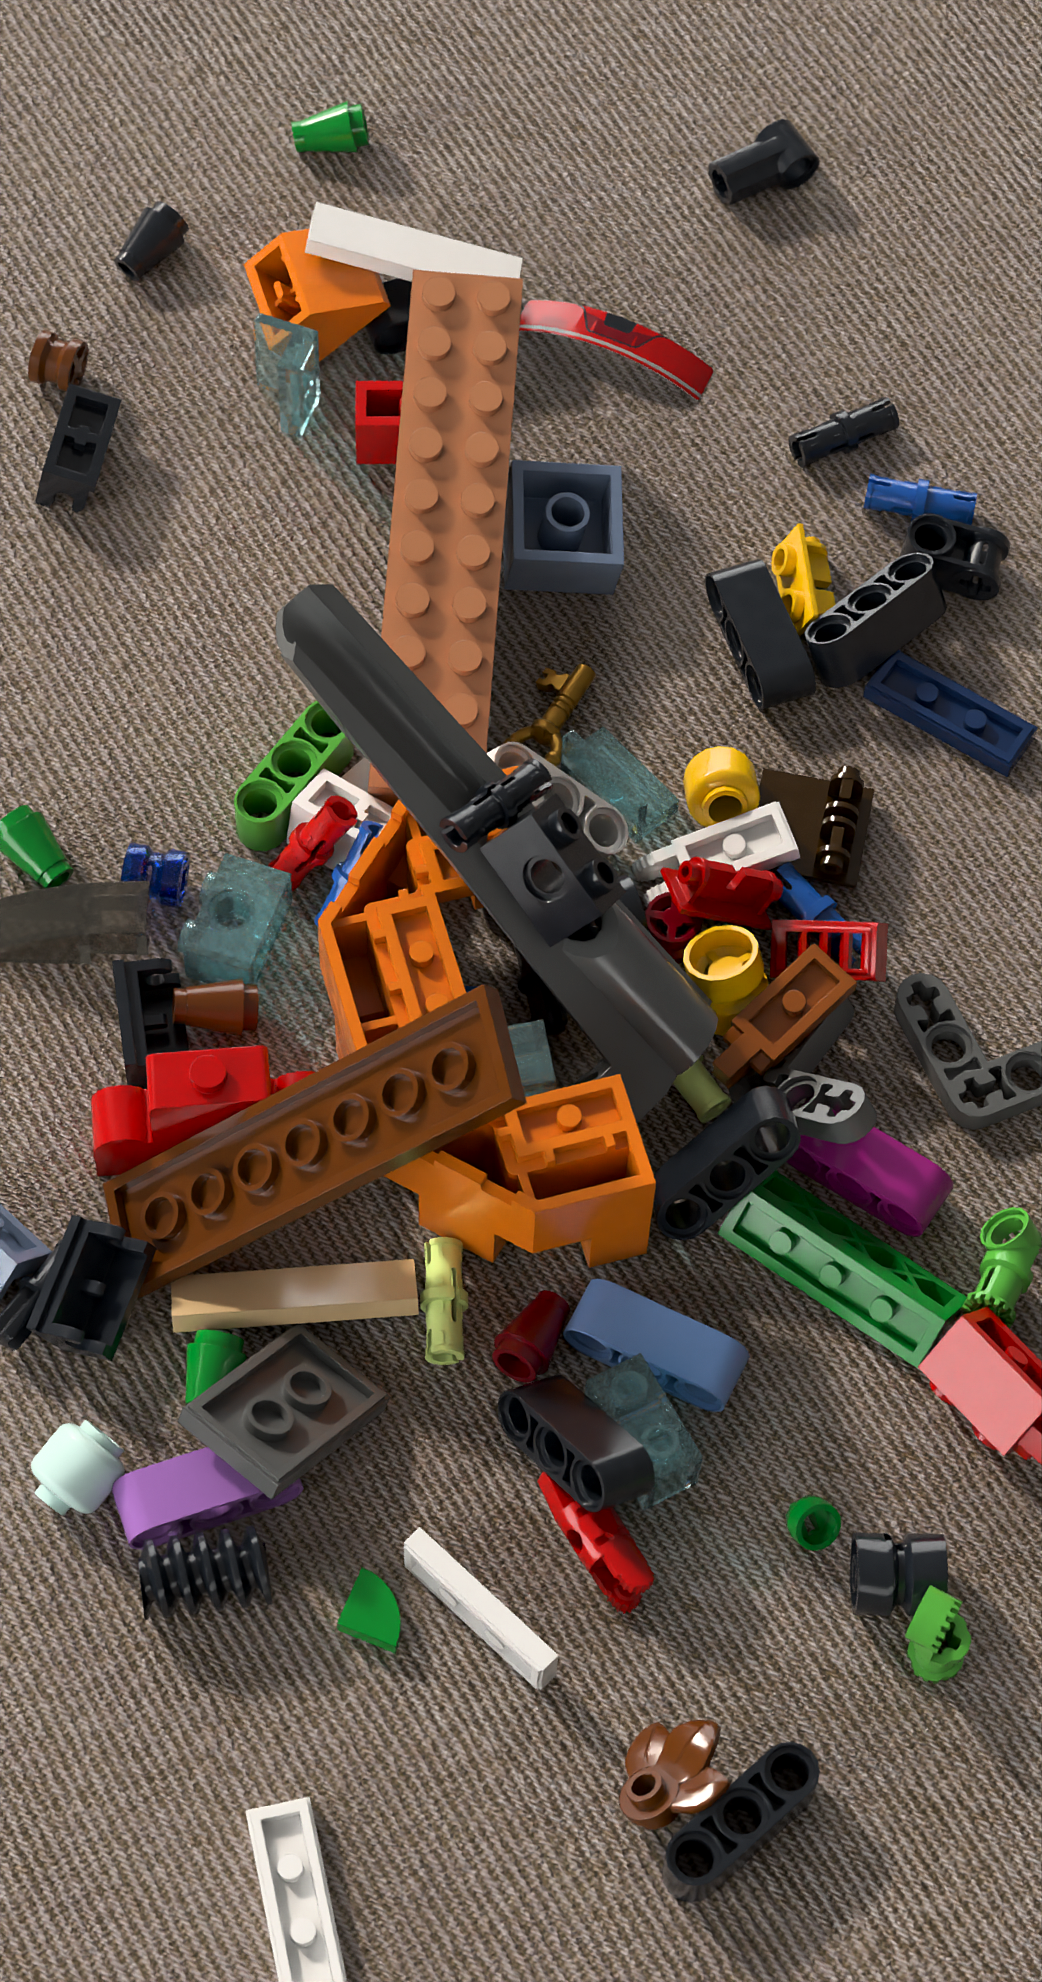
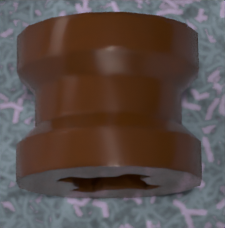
[28,330,89,392]

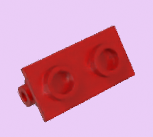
[660,856,783,930]

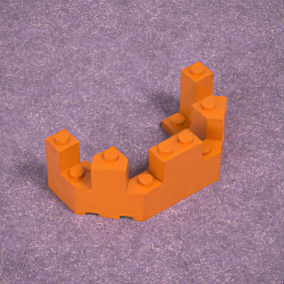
[318,766,656,1268]

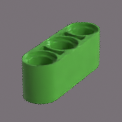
[234,701,354,851]

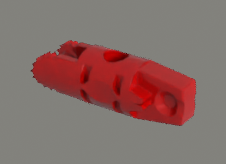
[537,1471,655,1614]

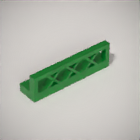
[717,1171,967,1369]

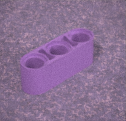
[111,1447,304,1549]

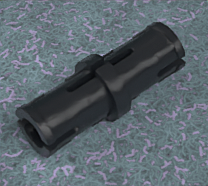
[788,396,899,468]
[439,758,553,853]

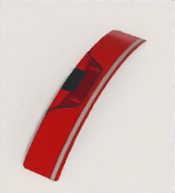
[519,300,713,400]

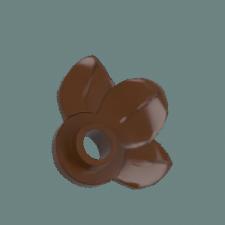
[619,1720,731,1830]

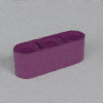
[786,1096,954,1237]

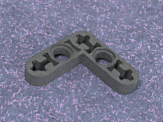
[894,973,1042,1130]
[729,998,877,1144]

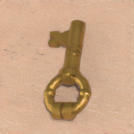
[503,663,596,766]

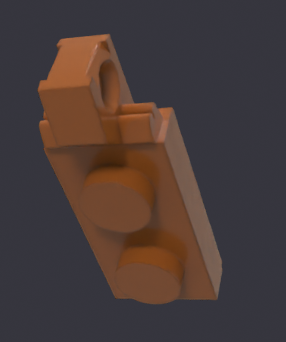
[711,943,857,1090]

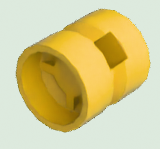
[683,925,769,1036]

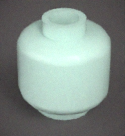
[31,1420,125,1516]

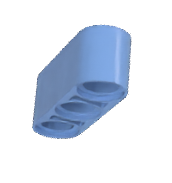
[563,1279,750,1412]

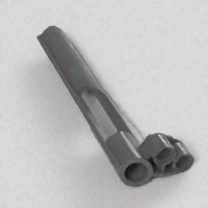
[275,584,718,1123]

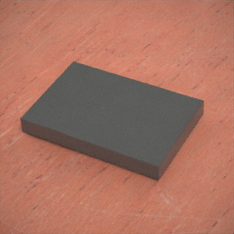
[177,1324,390,1500]

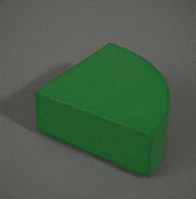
[337,1567,401,1654]

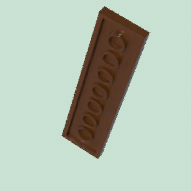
[103,984,527,1298]

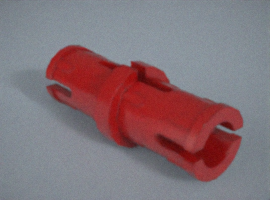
[266,795,358,892]

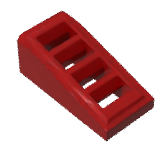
[770,919,888,982]

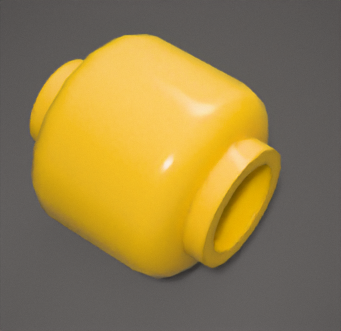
[683,746,761,827]

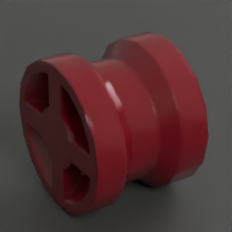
[645,892,703,964]

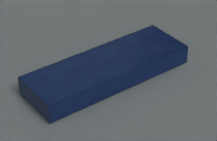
[863,650,1038,777]

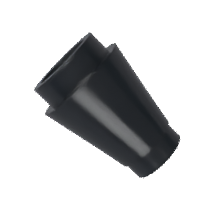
[114,201,189,281]

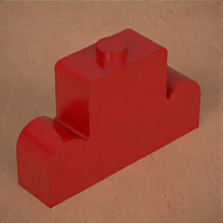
[91,1045,315,1177]

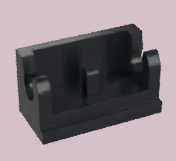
[35,384,122,512]
[112,958,189,1089]
[26,1215,157,1361]

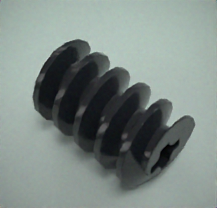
[138,1525,272,1621]

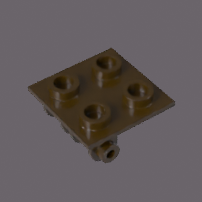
[758,766,875,888]

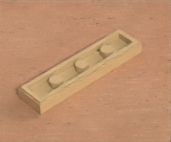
[171,1259,419,1333]

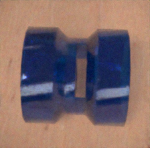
[120,842,190,908]

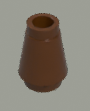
[172,978,259,1036]

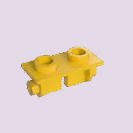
[771,523,835,637]

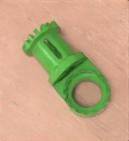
[961,1207,1042,1329]
[905,1585,971,1684]

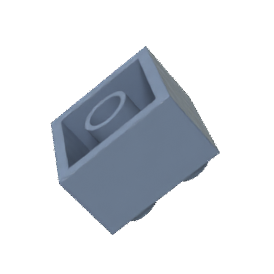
[503,460,624,595]

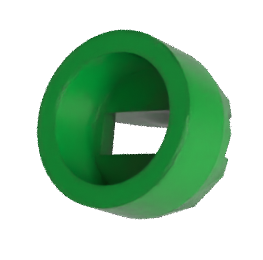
[786,1495,841,1551]

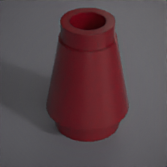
[492,1290,570,1383]

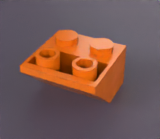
[244,229,391,367]

